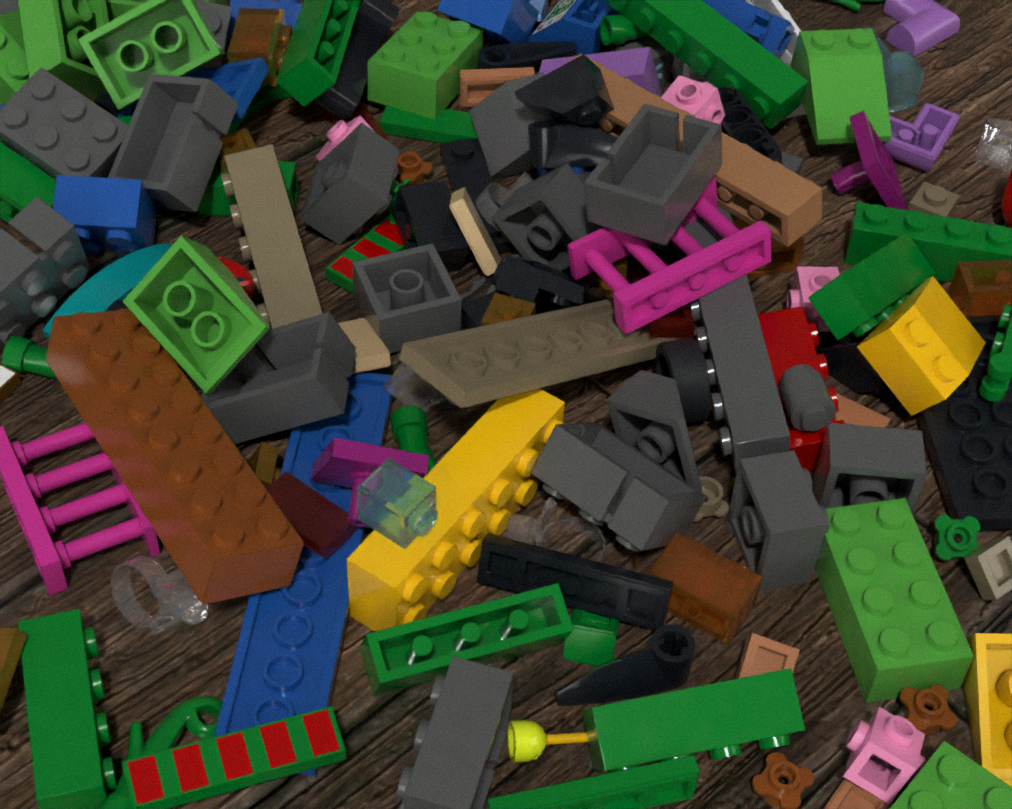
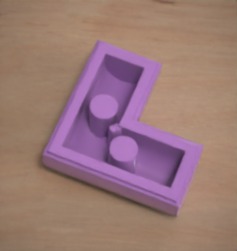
[883,0,960,58]
[883,102,961,172]

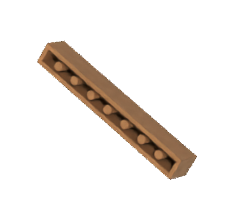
[569,53,822,247]

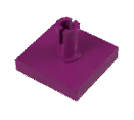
[830,110,908,210]
[311,438,429,528]

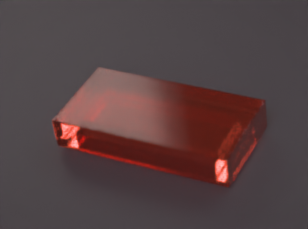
[266,471,357,559]

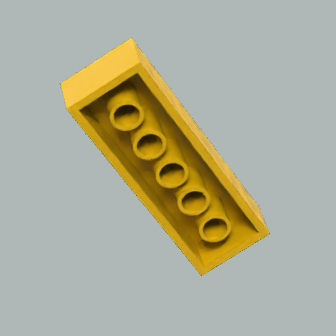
[347,388,565,632]

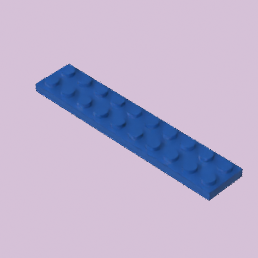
[214,372,395,776]

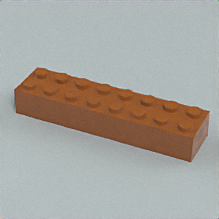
[46,308,304,605]

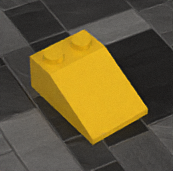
[857,276,986,416]
[963,633,1012,787]

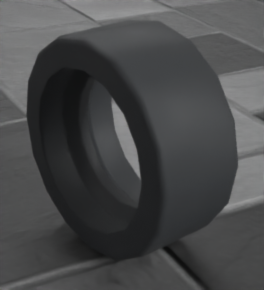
[654,338,711,423]

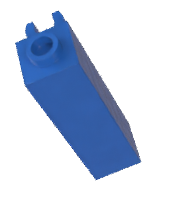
[702,0,795,59]

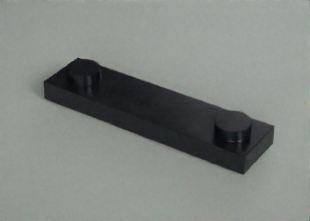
[440,138,514,257]
[476,533,674,630]

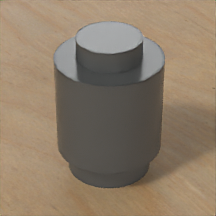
[779,364,836,431]

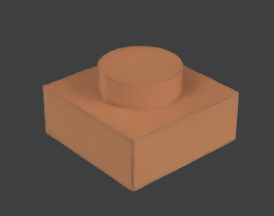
[735,633,800,679]

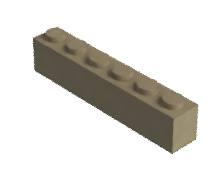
[220,144,323,365]

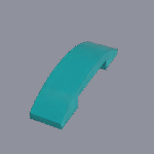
[43,243,173,339]

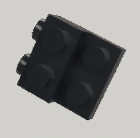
[492,256,605,309]

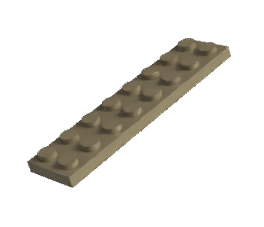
[399,298,701,408]

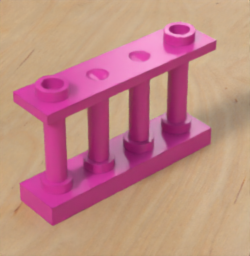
[567,177,771,335]
[0,422,160,596]

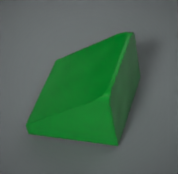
[563,608,620,666]

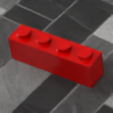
[757,306,845,472]

